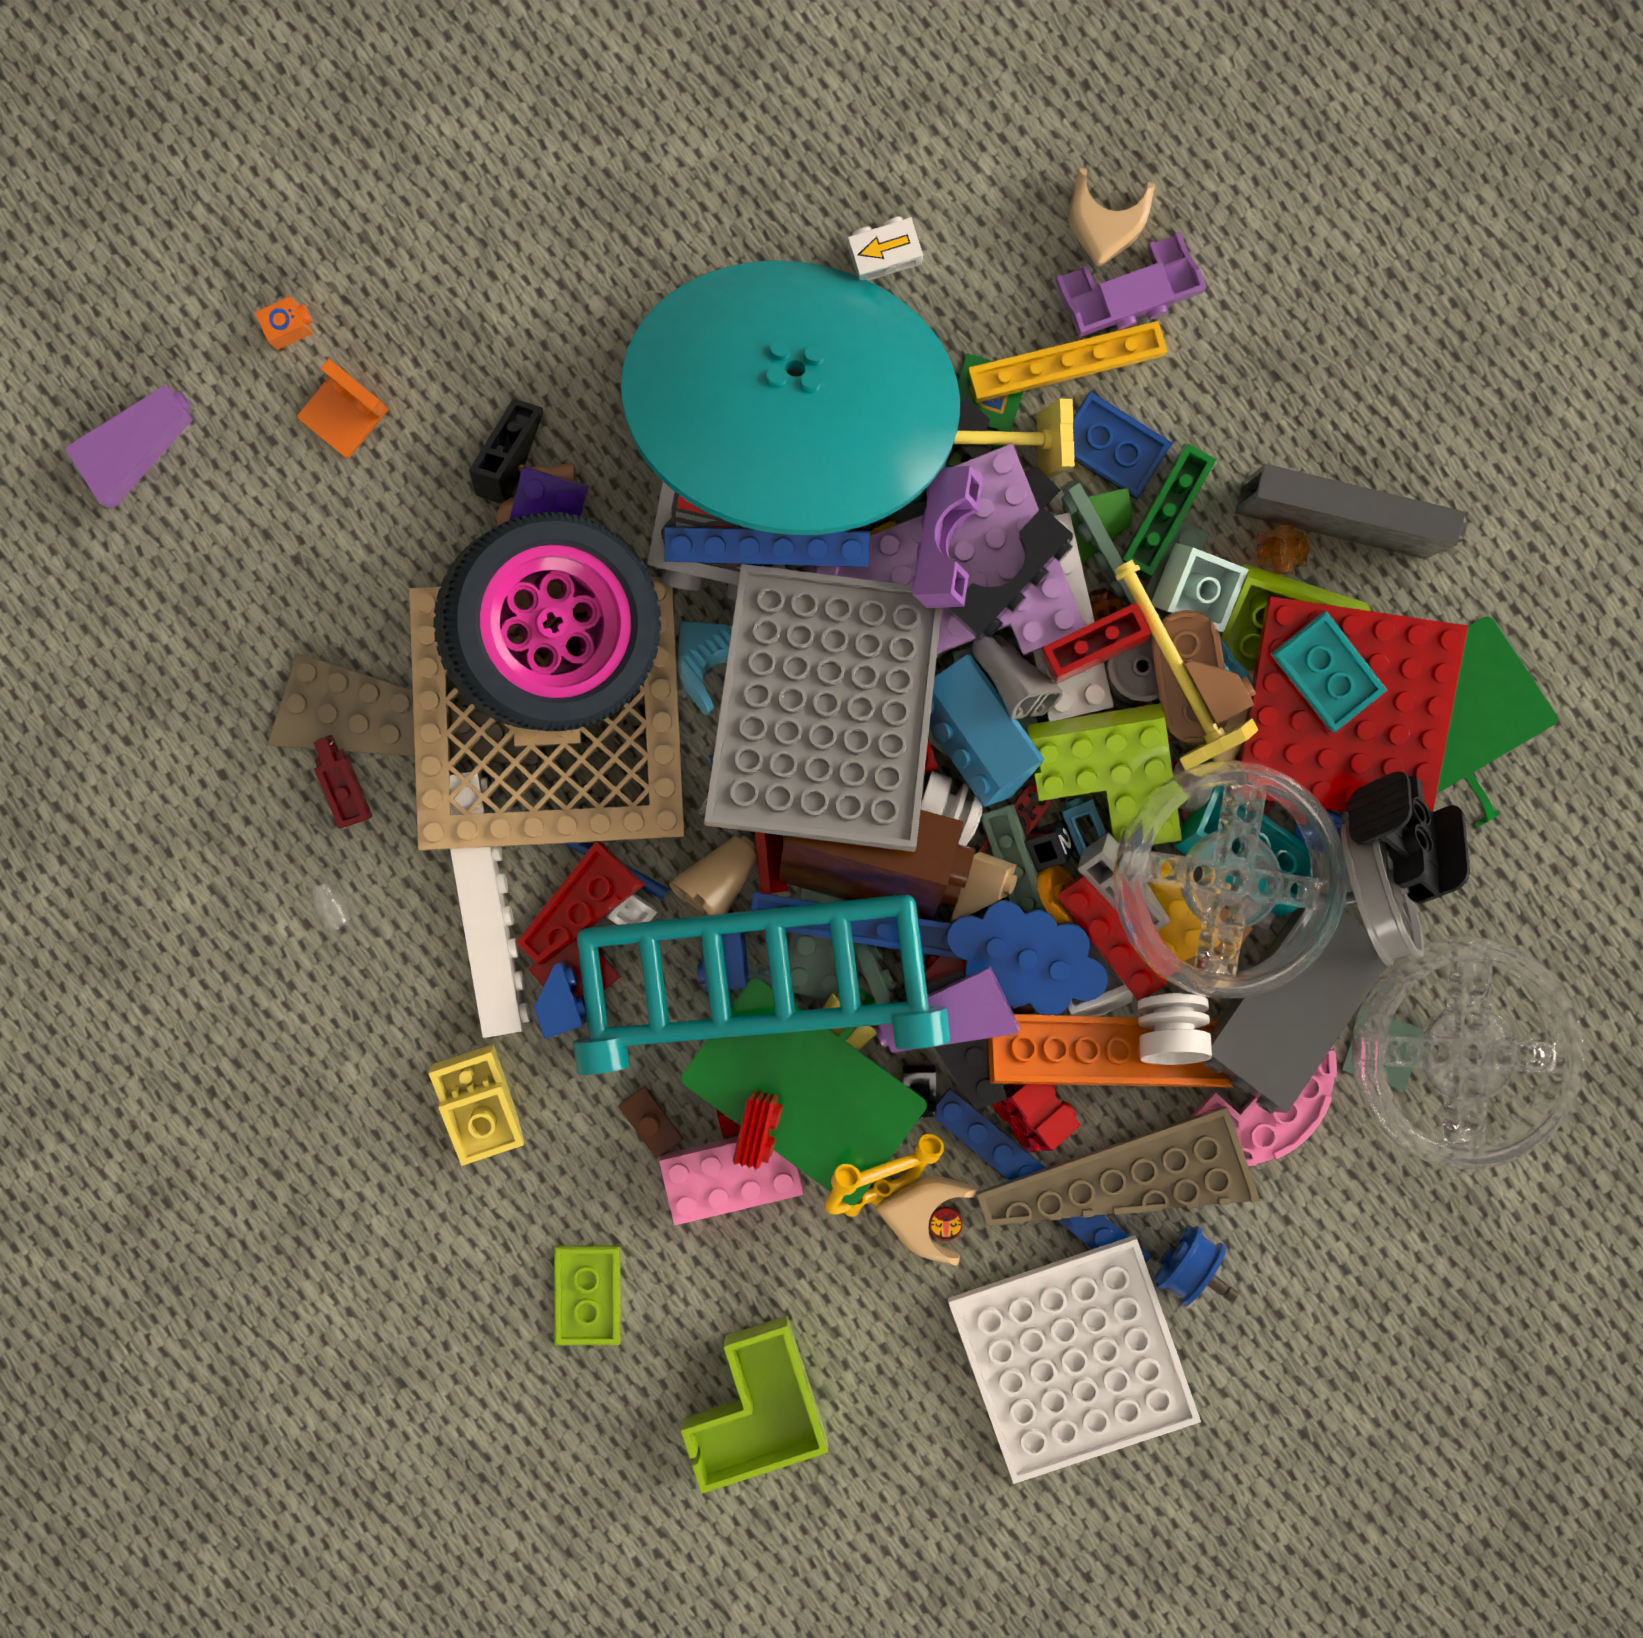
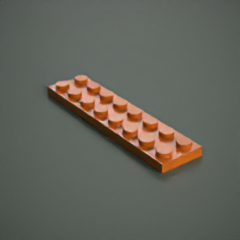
[988,1014,1233,1087]

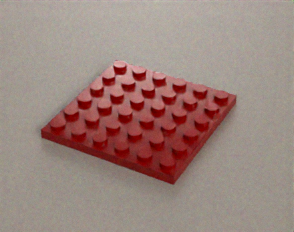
[1233,596,1468,812]

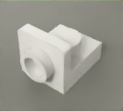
[606,893,657,925]

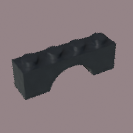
[951,396,1061,510]
[949,507,1073,640]

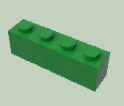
[1121,443,1217,581]

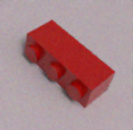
[1041,603,1151,684]

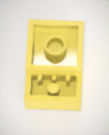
[428,1044,524,1166]

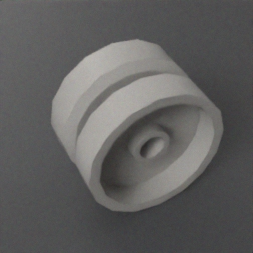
[1104,630,1159,705]

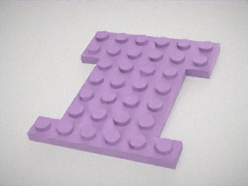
[808,443,1085,656]

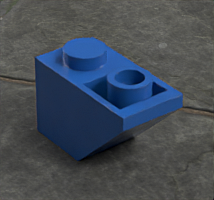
[534,960,587,1039]

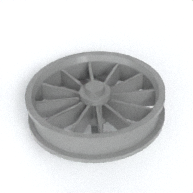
[1328,822,1424,966]

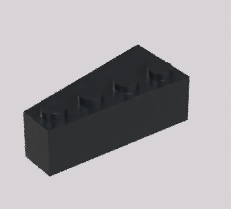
[898,968,1007,1110]

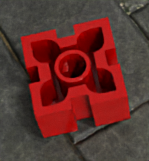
[991,1084,1081,1153]

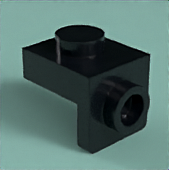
[902,1065,937,1119]

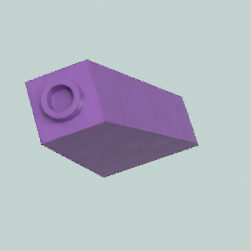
[65,385,193,509]
[875,965,1020,1053]

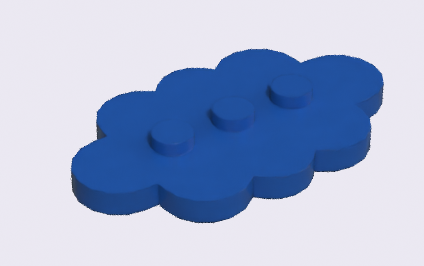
[946,900,1108,1015]

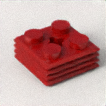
[733,1089,783,1170]

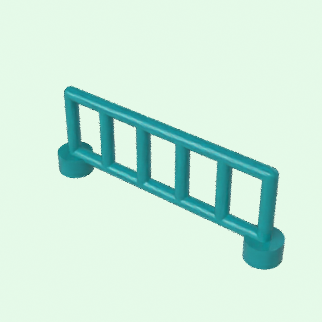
[573,894,951,1075]

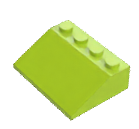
[1219,563,1371,671]

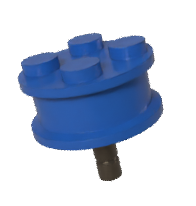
[1154,1225,1239,1306]

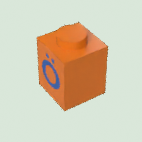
[254,296,313,350]

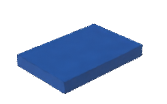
[1073,391,1173,500]

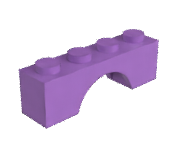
[912,466,983,608]

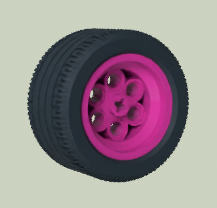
[434,512,661,731]

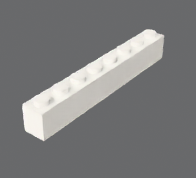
[450,772,530,1038]

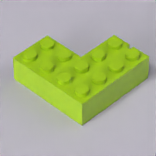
[1028,703,1182,849]
[681,1315,828,1494]

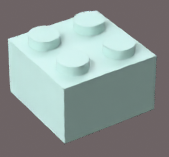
[1151,543,1249,632]

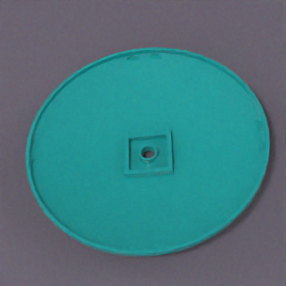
[621,261,960,535]

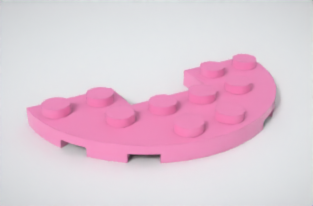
[1189,1046,1337,1166]

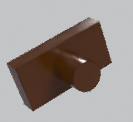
[618,1086,683,1159]

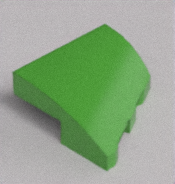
[1062,488,1132,565]

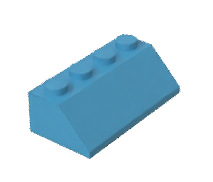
[929,654,1045,807]

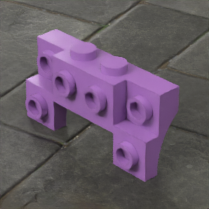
[1055,232,1207,337]

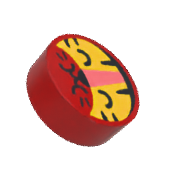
[929,1206,962,1241]

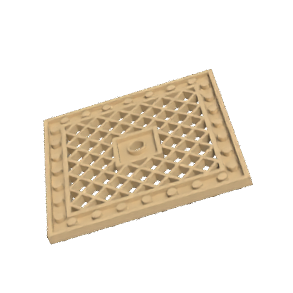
[409,576,685,851]

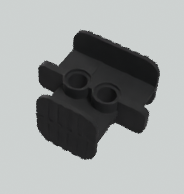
[1348,771,1470,904]

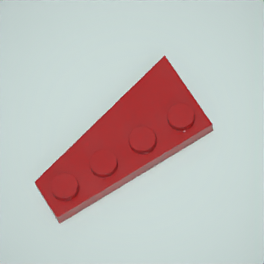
[516,842,645,965]

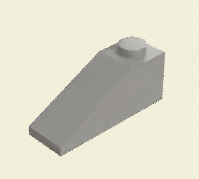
[1077,833,1170,940]

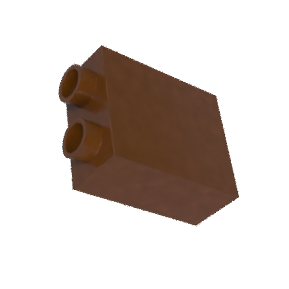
[778,810,975,920]

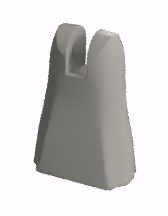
[972,634,1063,720]

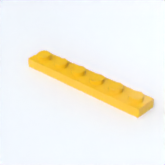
[967,321,1167,403]

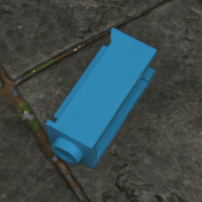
[1059,796,1106,862]

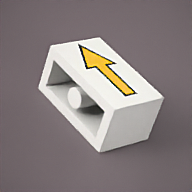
[848,217,923,281]

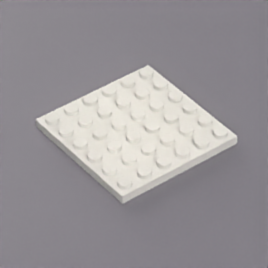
[948,1235,1201,1484]

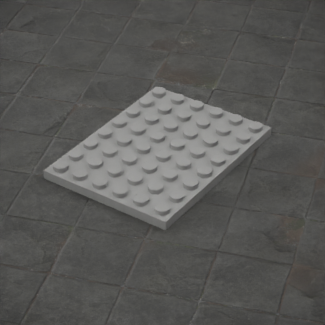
[704,564,942,852]

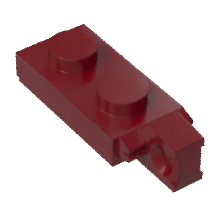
[313,735,373,829]

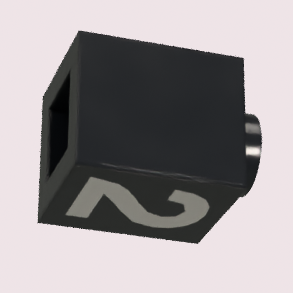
[1024,819,1075,871]

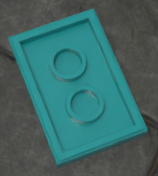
[1270,611,1387,733]

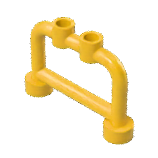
[824,1134,944,1217]

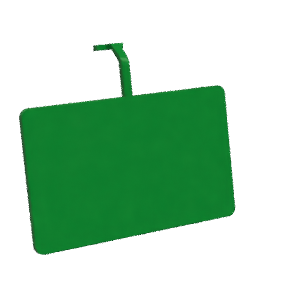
[1437,617,1558,828]
[681,978,927,1205]

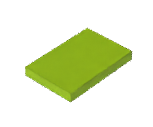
[554,1245,621,1345]

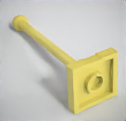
[953,399,1075,478]
[1114,560,1258,771]

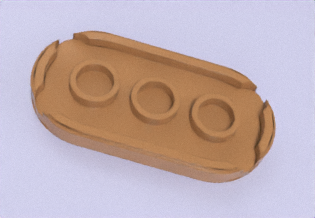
[1152,610,1230,744]

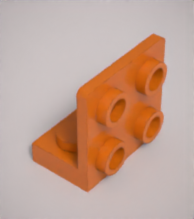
[297,358,389,458]

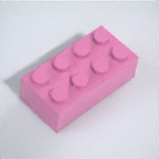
[659,1136,804,1226]

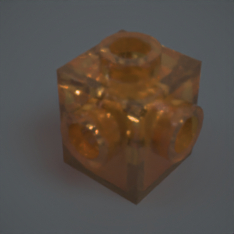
[1257,525,1309,574]

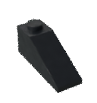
[469,398,543,504]

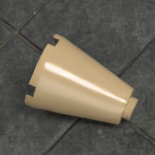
[669,836,757,916]

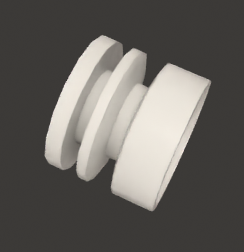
[920,771,983,846]
[1137,993,1212,1065]

